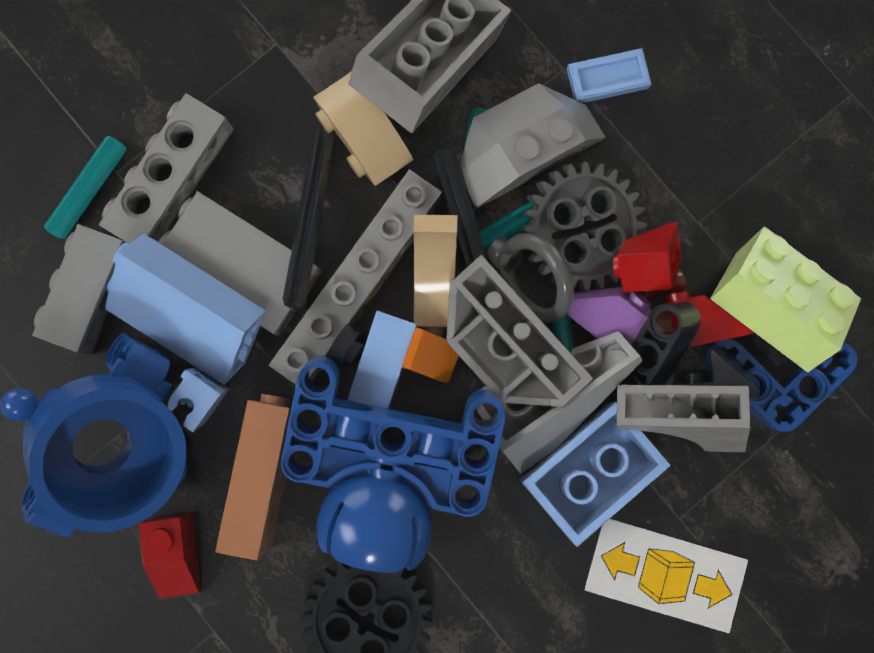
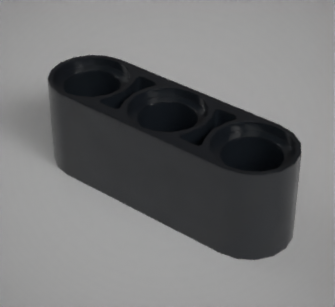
[611,302,701,402]

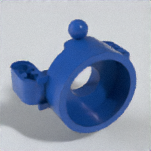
[0,333,187,538]

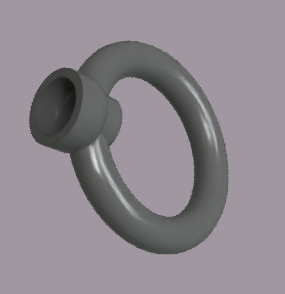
[486,233,574,324]

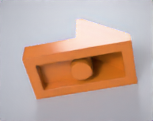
[402,327,459,383]

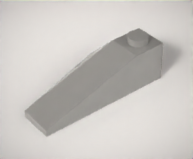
[476,331,642,474]

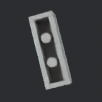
[32,224,126,355]

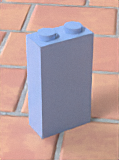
[105,233,266,385]

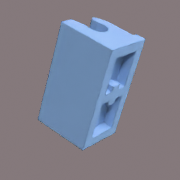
[168,367,229,432]

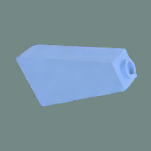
[347,311,417,409]

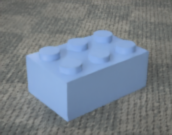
[518,402,671,547]

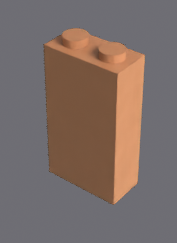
[215,394,292,561]

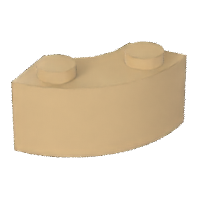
[313,72,414,186]

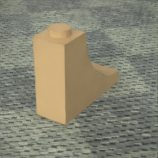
[413,215,457,337]

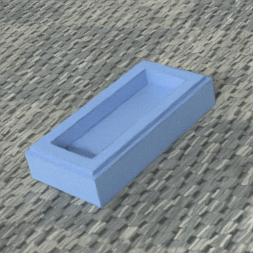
[567,48,651,103]

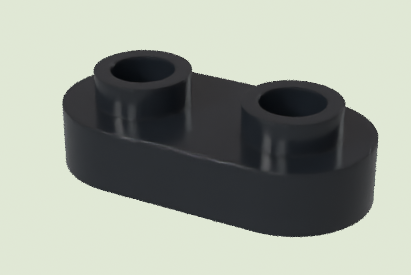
[326,323,367,367]

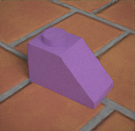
[567,287,652,345]

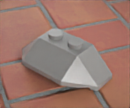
[459,83,605,209]
[446,255,593,407]

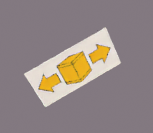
[584,519,748,633]

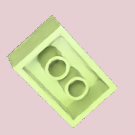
[710,226,861,372]

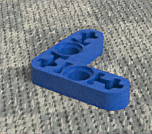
[705,339,857,432]

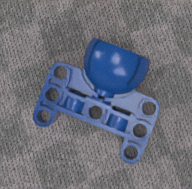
[281,356,505,573]

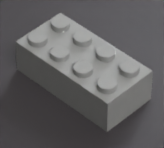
[348,0,512,133]

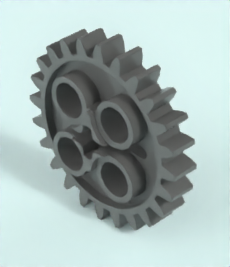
[520,162,647,291]

